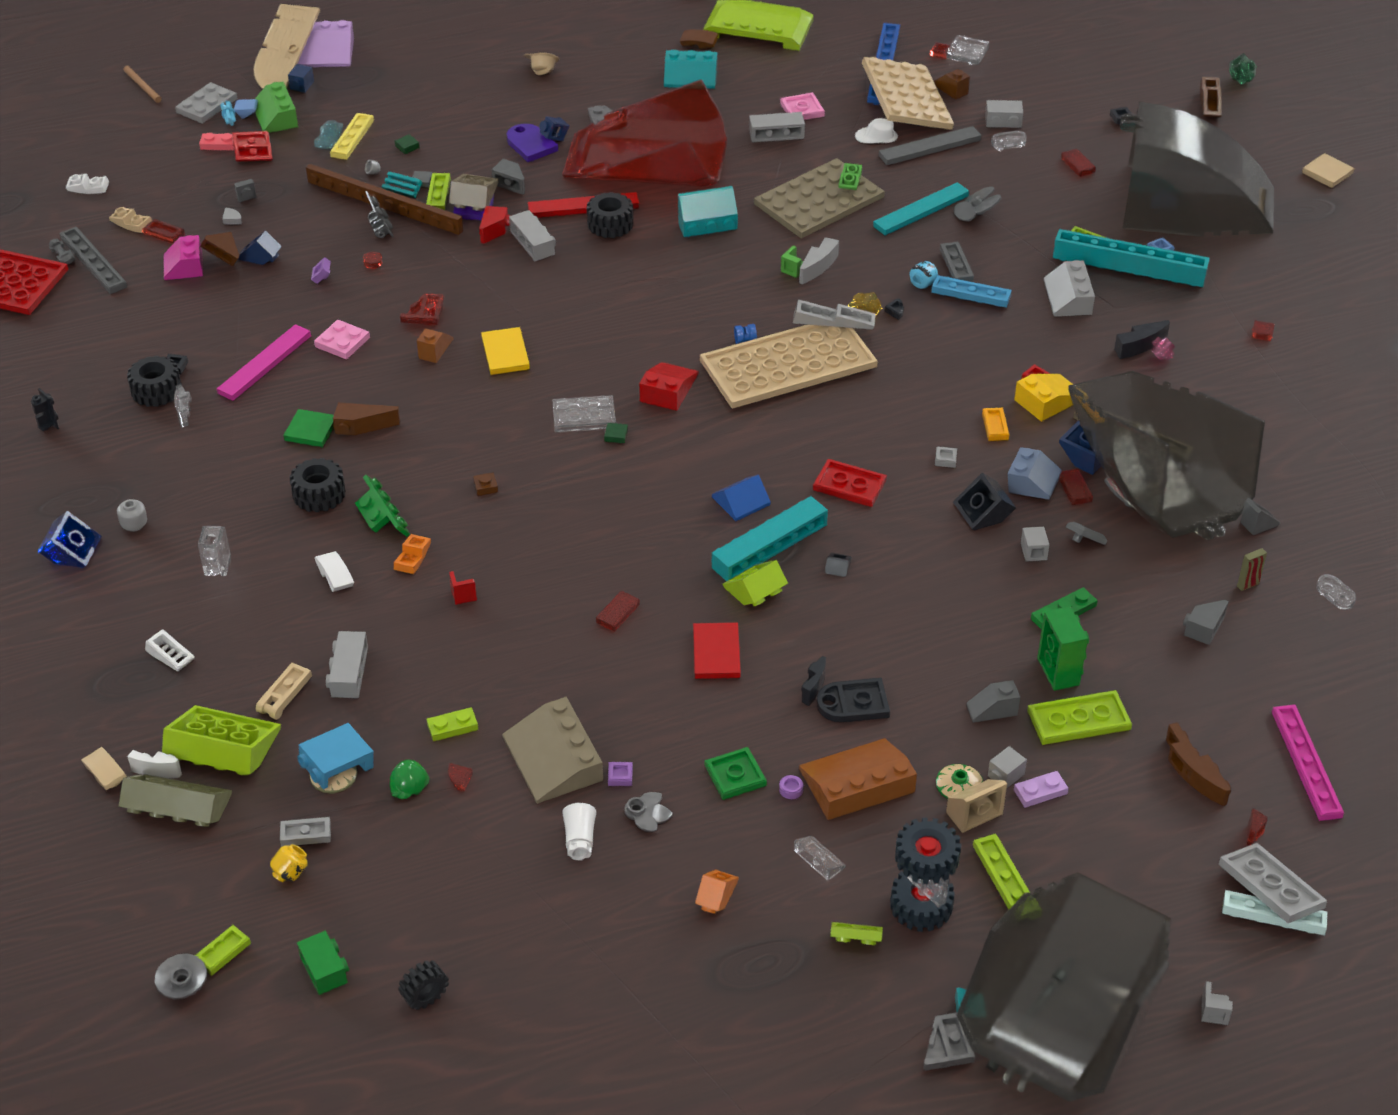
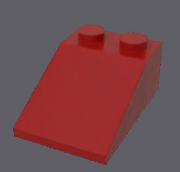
[639,362,699,411]

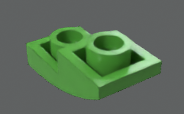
[839,163,862,190]

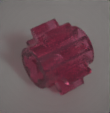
[1151,336,1175,360]

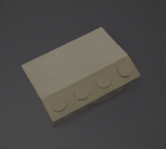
[502,697,603,804]

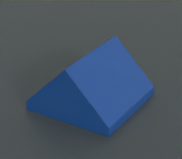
[712,474,771,521]

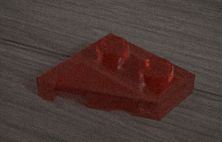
[400,293,444,325]

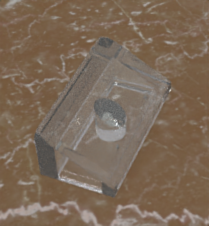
[794,836,846,880]

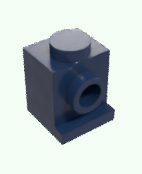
[539,116,570,141]

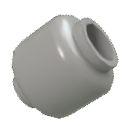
[117,499,147,531]

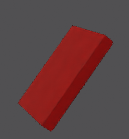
[813,459,887,507]
[693,623,741,679]

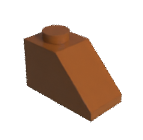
[417,329,453,363]

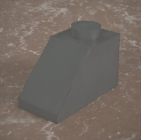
[491,159,525,195]
[1183,600,1229,645]
[966,680,1020,723]

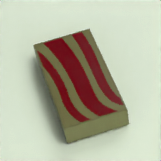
[1237,548,1267,591]

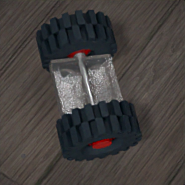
[890,817,961,932]

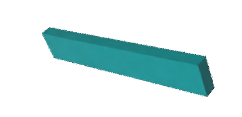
[873,182,969,235]

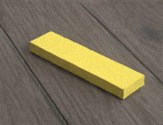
[330,113,374,160]

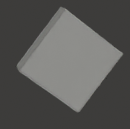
[935,447,957,468]

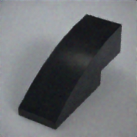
[1114,320,1170,359]

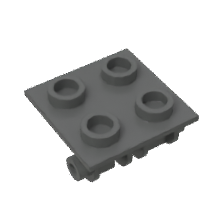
[366,191,394,238]

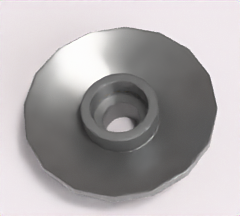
[155,954,207,999]

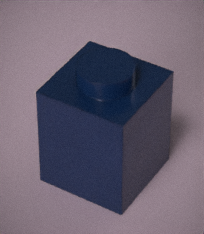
[288,64,314,92]

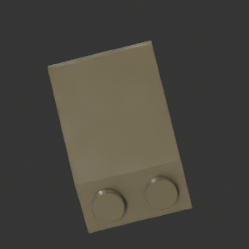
[449,174,499,211]

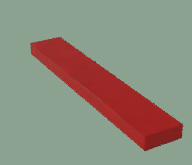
[528,192,639,218]

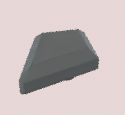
[1066,522,1107,545]

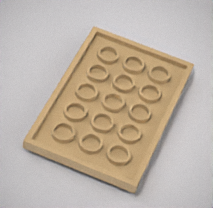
[862,57,954,130]

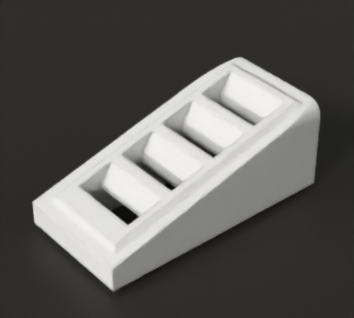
[145,629,195,672]

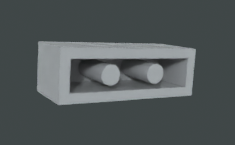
[749,112,805,142]
[509,210,556,261]
[326,631,368,698]

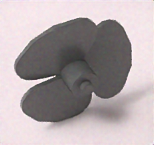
[954,186,1002,221]

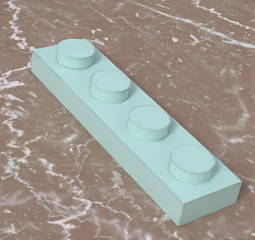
[1222,890,1327,935]

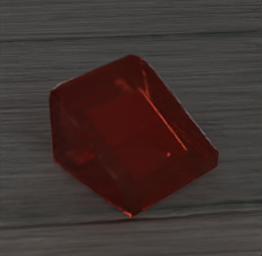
[1247,809,1268,846]

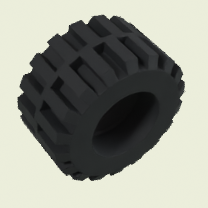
[587,192,634,238]
[127,356,182,407]
[290,458,346,512]

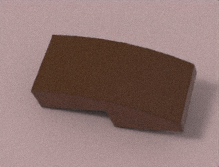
[680,29,719,49]

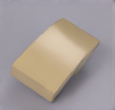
[109,207,153,233]
[81,747,127,790]

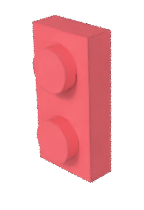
[199,133,234,150]

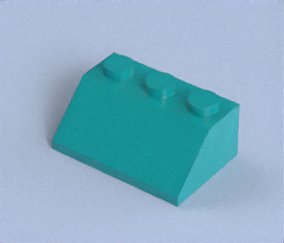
[664,50,717,89]
[678,186,738,237]

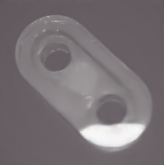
[991,131,1027,150]
[1316,574,1356,609]

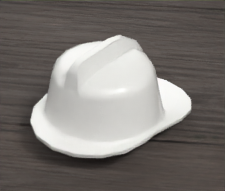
[855,118,898,143]

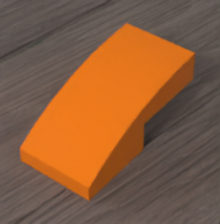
[394,534,431,574]

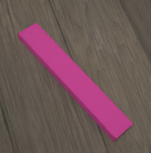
[217,324,311,401]
[1272,705,1344,821]

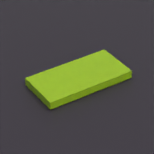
[1027,690,1132,745]

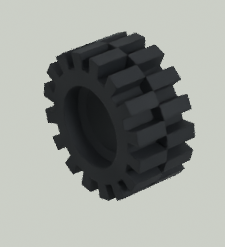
[398,960,449,1010]

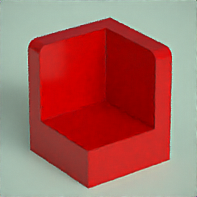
[449,571,477,605]

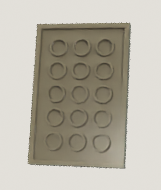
[754,158,885,239]

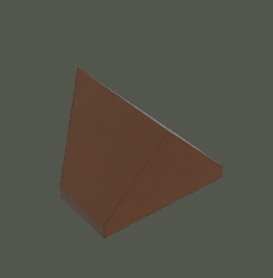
[200,232,240,266]

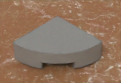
[222,208,242,224]

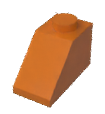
[695,870,739,913]

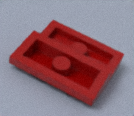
[232,131,272,162]

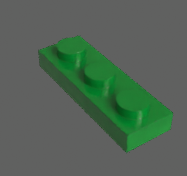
[1031,587,1098,630]

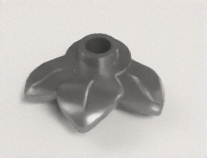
[624,792,673,832]

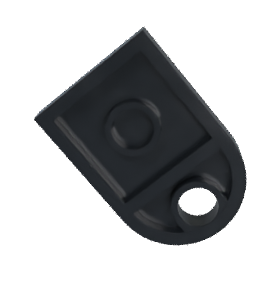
[817,677,890,723]

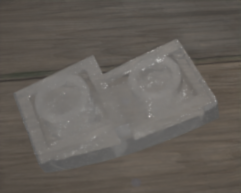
[174,384,192,428]

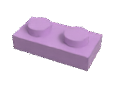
[1014,771,1068,808]

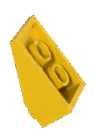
[1014,374,1087,422]

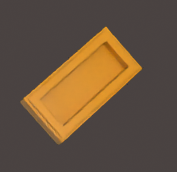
[982,408,1009,441]

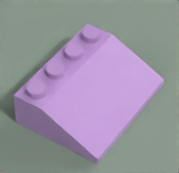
[297,20,354,67]

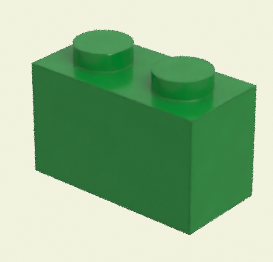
[297,930,349,995]

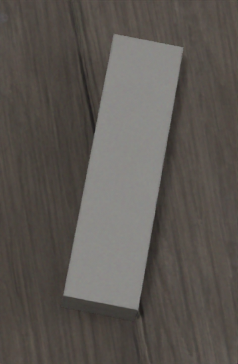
[793,299,875,330]

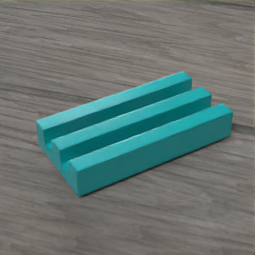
[382,171,422,198]

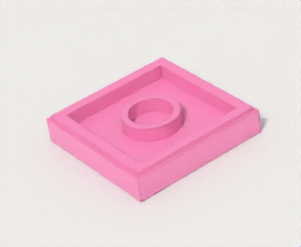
[780,92,825,120]

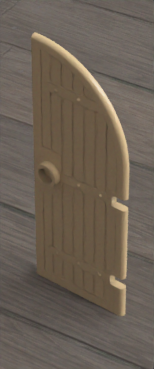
[254,4,320,89]

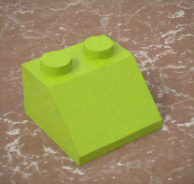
[723,560,788,606]

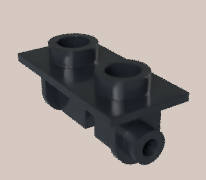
[31,388,59,431]

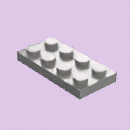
[1219,843,1327,923]

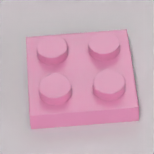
[314,319,370,360]

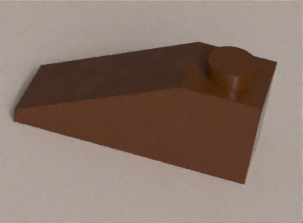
[333,402,400,435]

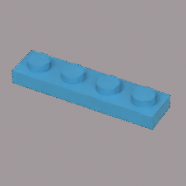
[932,275,1012,307]

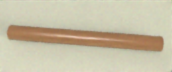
[124,66,161,103]

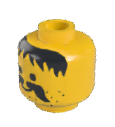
[270,844,308,882]

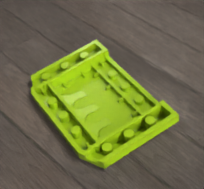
[703,0,813,51]

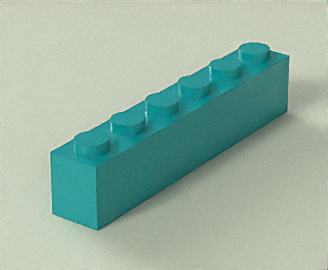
[712,496,828,581]

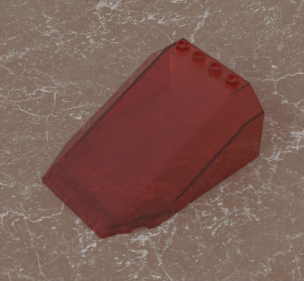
[562,79,728,187]

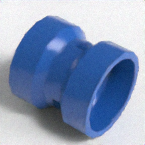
[734,324,757,344]

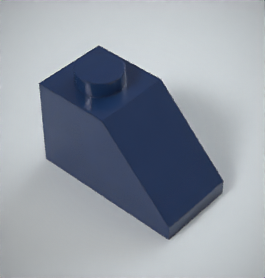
[238,230,282,265]

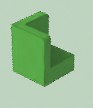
[781,246,804,278]

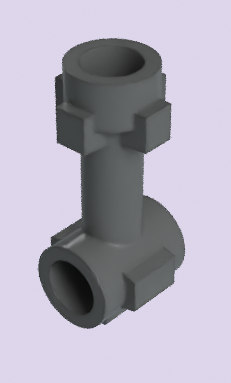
[49,239,75,265]

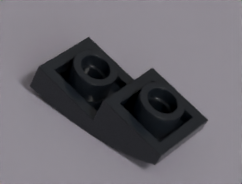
[801,656,826,706]

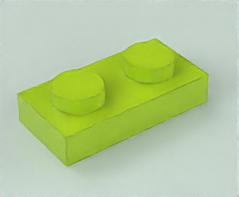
[427,707,478,742]
[830,922,883,945]

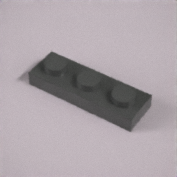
[940,242,974,282]

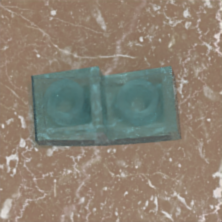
[314,120,343,149]

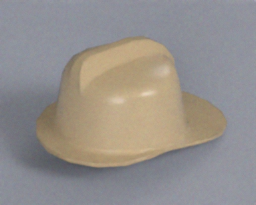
[524,53,559,75]

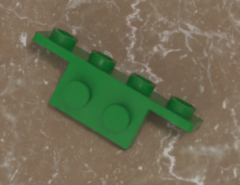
[355,475,410,537]

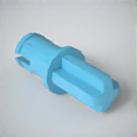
[220,101,236,126]

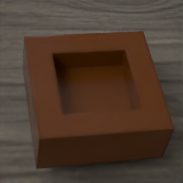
[473,472,498,496]

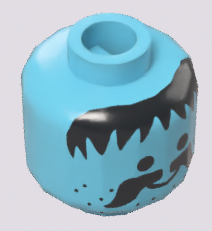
[910,261,938,289]

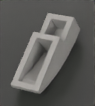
[799,237,839,284]

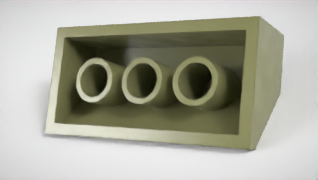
[119,774,232,826]

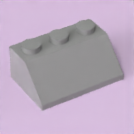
[1044,260,1095,316]

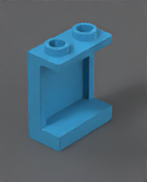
[297,723,373,789]

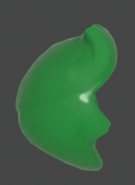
[390,759,430,799]

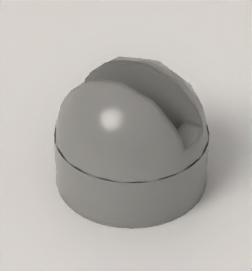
[365,160,381,175]

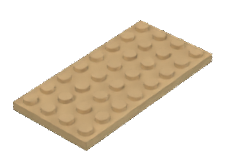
[700,324,878,409]

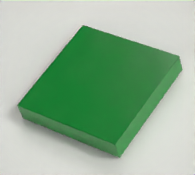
[283,409,334,447]
[704,747,767,800]

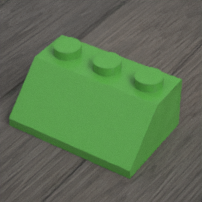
[255,82,298,133]

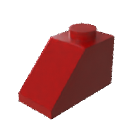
[479,206,511,244]

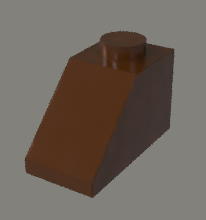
[934,69,970,100]

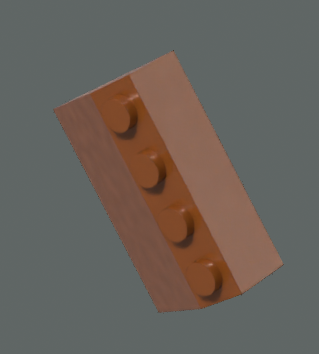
[799,738,917,820]

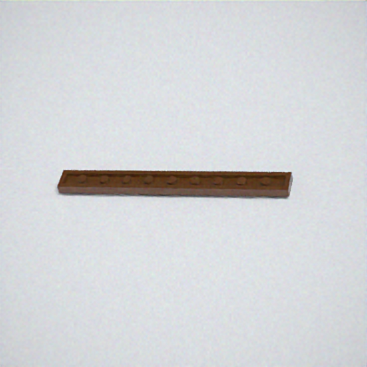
[306,164,463,235]

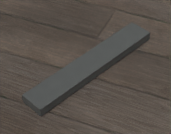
[878,126,981,165]
[59,227,127,294]

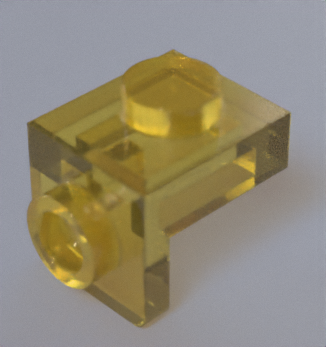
[848,292,882,317]

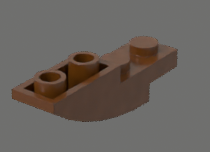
[1166,722,1231,806]

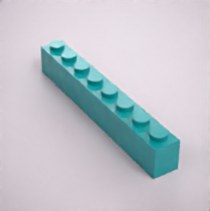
[1053,229,1210,287]

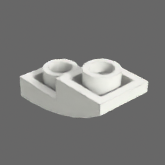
[66,174,109,194]
[315,551,354,592]
[127,750,182,778]

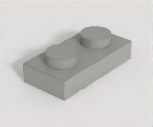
[280,817,331,846]

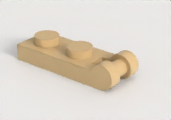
[256,663,312,720]

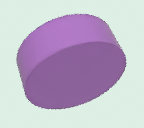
[779,775,803,799]

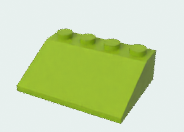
[162,705,281,775]

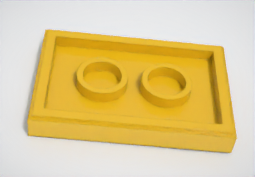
[481,327,530,375]

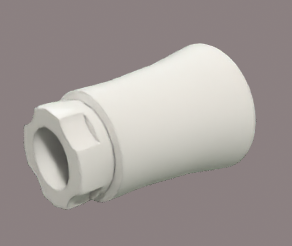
[562,803,596,860]

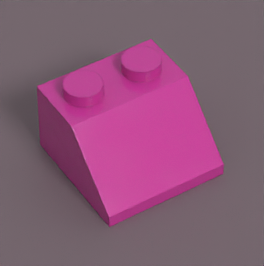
[164,235,203,280]

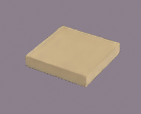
[1302,153,1354,188]

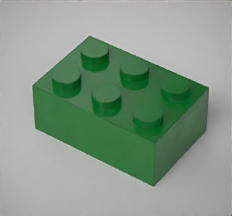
[1037,606,1089,691]

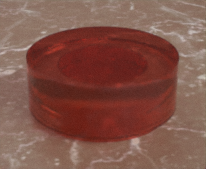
[363,252,382,269]

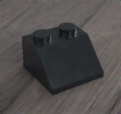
[953,472,1016,531]

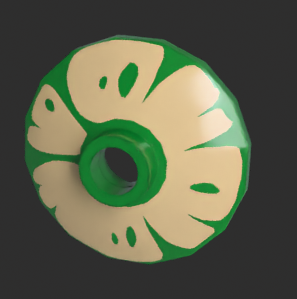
[936,764,983,799]

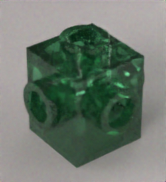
[1229,53,1257,85]

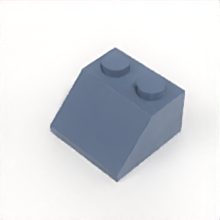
[1008,447,1062,499]

